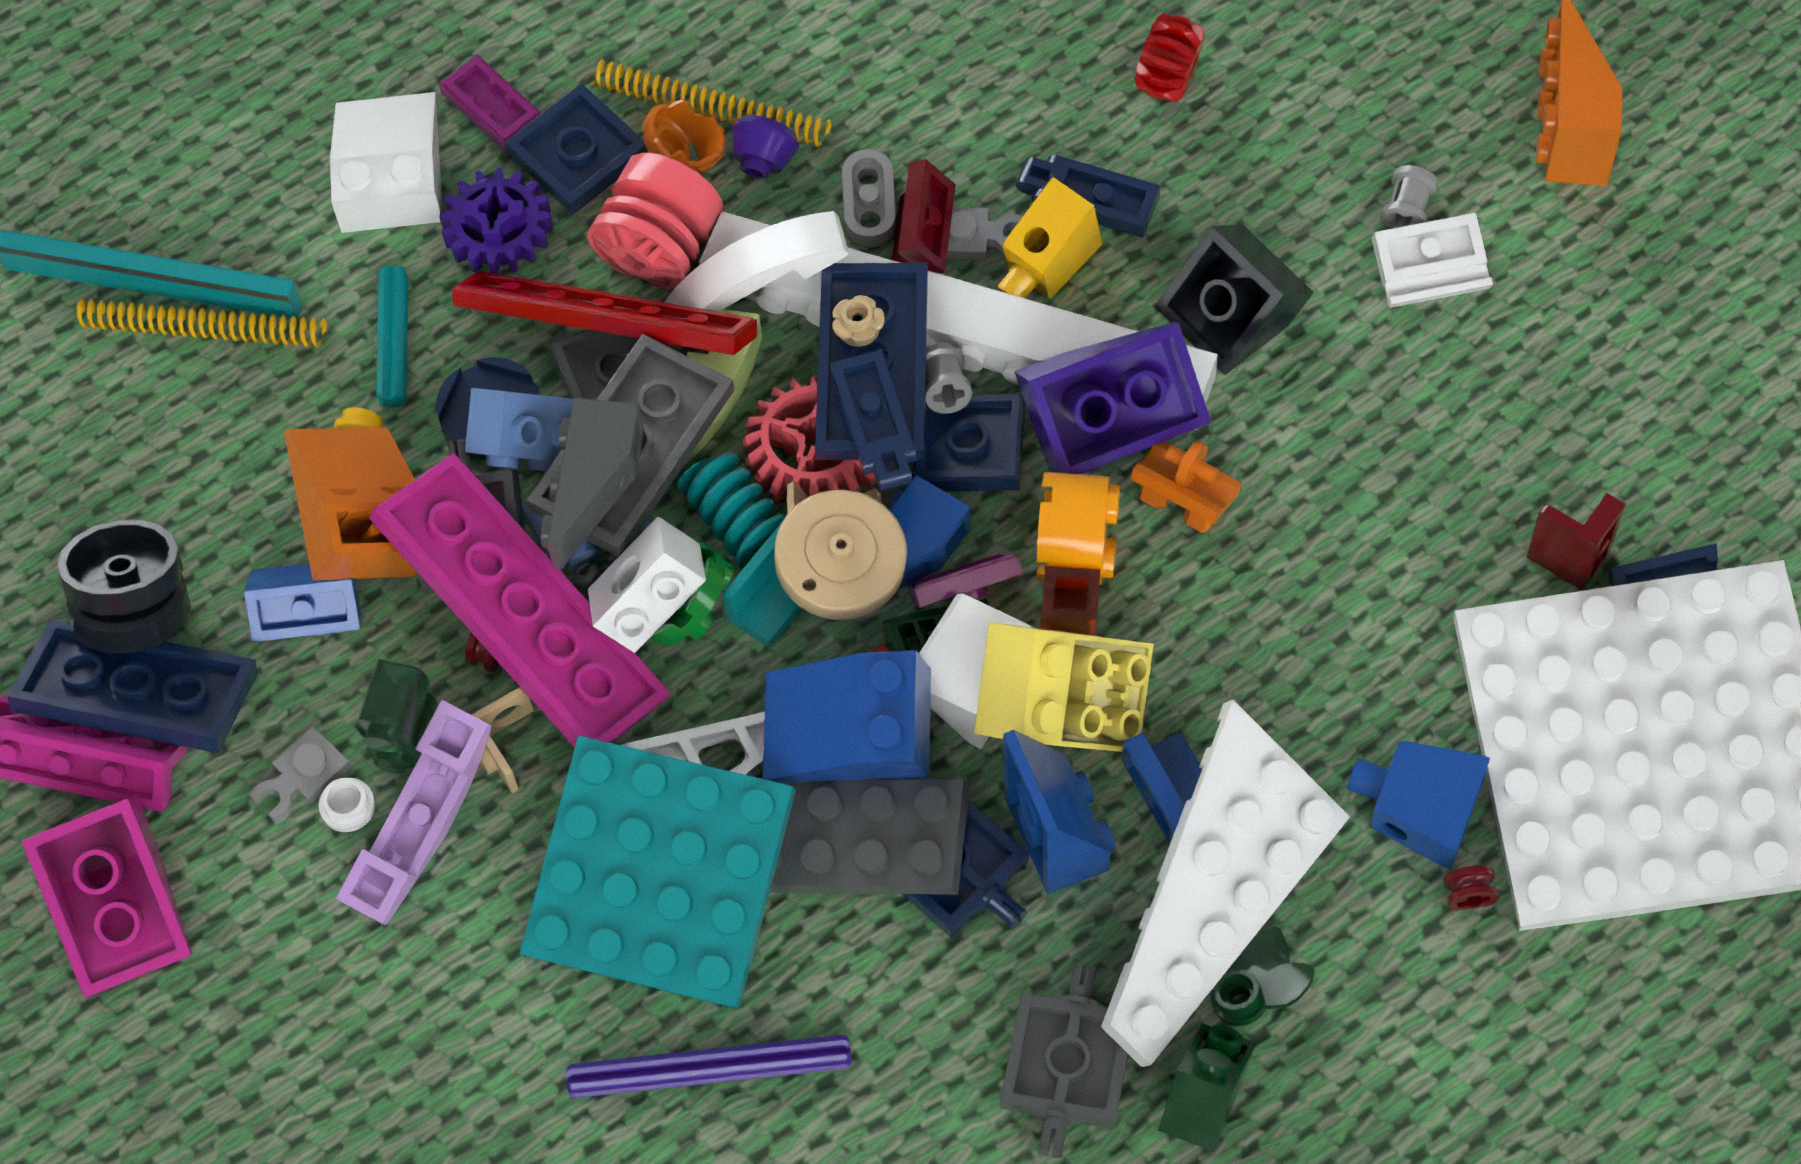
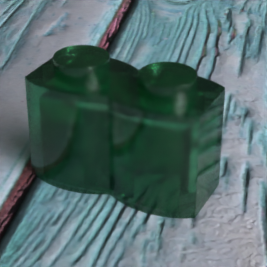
[356,659,438,774]

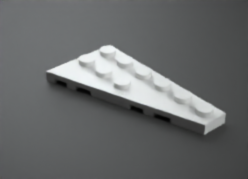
[1101,700,1350,1067]

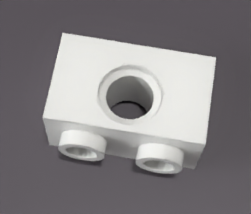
[588,516,706,653]

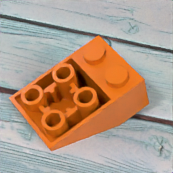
[1536,0,1623,186]
[284,427,418,581]

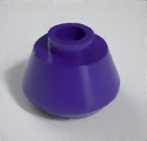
[732,115,800,179]

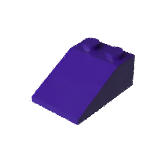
[1015,322,1212,474]

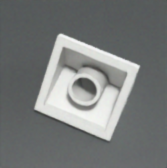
[919,593,1031,749]

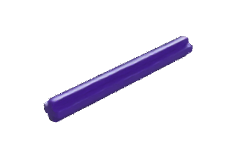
[566,1035,852,1098]

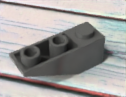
[541,398,644,569]

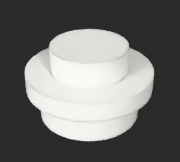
[319,778,375,832]

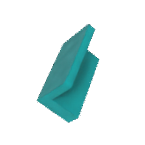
[722,522,802,648]

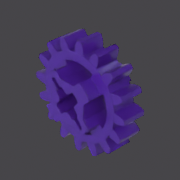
[439,168,553,274]

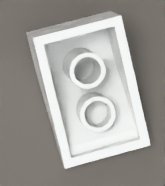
[330,92,443,233]

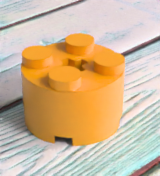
[1036,472,1120,585]

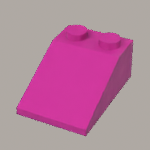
[21,794,192,998]

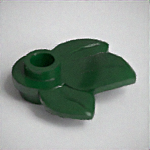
[1211,927,1315,1026]

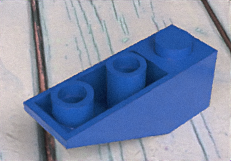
[829,475,971,622]

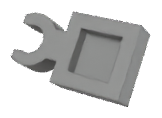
[947,207,1023,260]
[249,726,352,824]

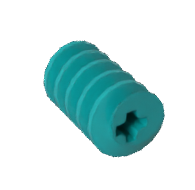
[677,452,785,569]

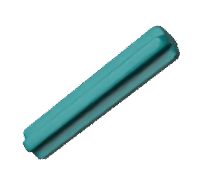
[376,265,408,407]

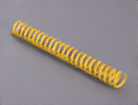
[590,59,832,147]
[76,298,327,348]

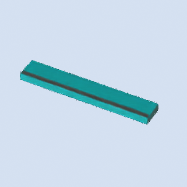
[0,230,303,320]

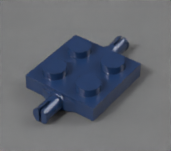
[902,800,1029,938]

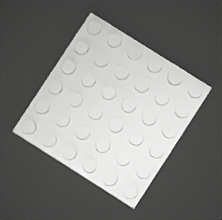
[1453,560,1801,931]

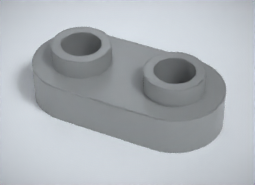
[842,149,896,247]

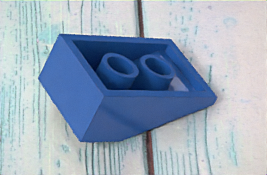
[763,650,931,783]
[1003,730,1116,894]

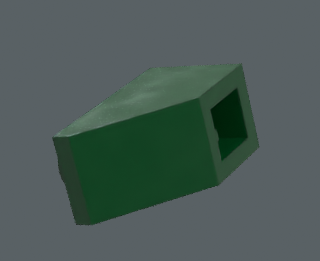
[1158,1023,1256,1151]

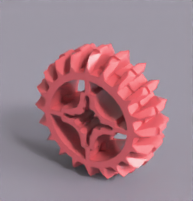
[743,374,875,504]

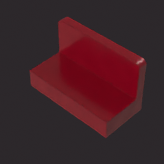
[892,159,956,274]
[1527,493,1626,591]

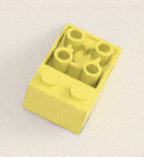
[974,622,1154,752]

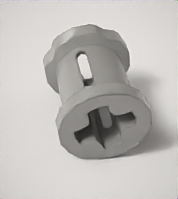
[1381,165,1438,228]
[926,343,972,414]

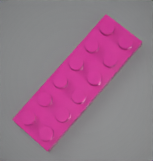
[369,453,671,747]

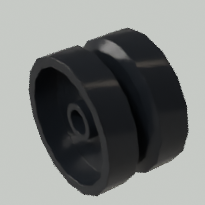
[57,520,191,653]

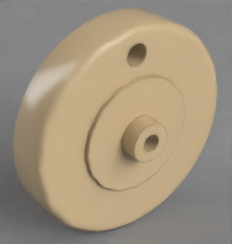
[774,490,907,620]

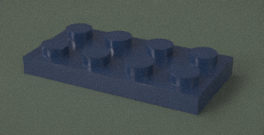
[815,263,928,460]
[7,618,258,753]

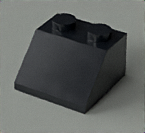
[1154,225,1314,375]

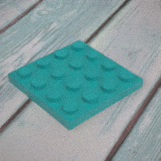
[519,735,796,1010]

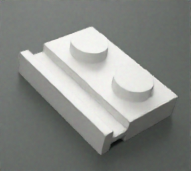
[1371,213,1493,308]

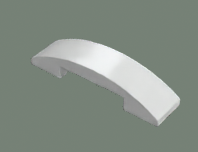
[665,211,849,352]

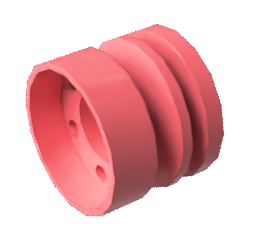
[587,153,724,290]

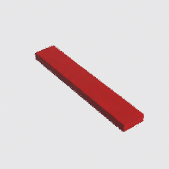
[452,271,757,355]

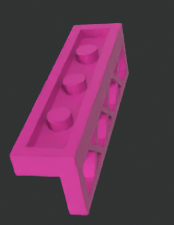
[0,696,188,812]

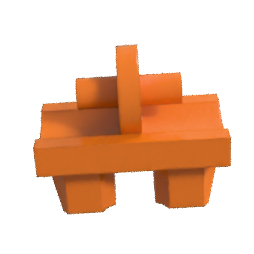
[1130,441,1242,533]

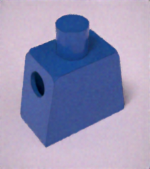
[1347,741,1490,870]

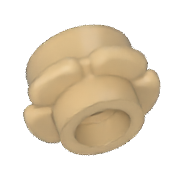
[832,295,885,347]

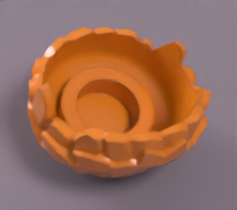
[642,100,727,174]

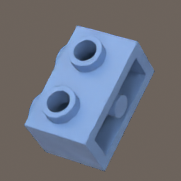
[465,388,574,471]

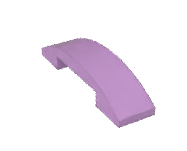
[336,700,492,925]

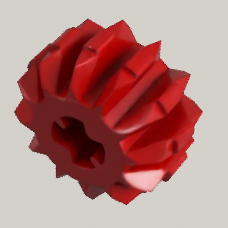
[1134,13,1205,103]

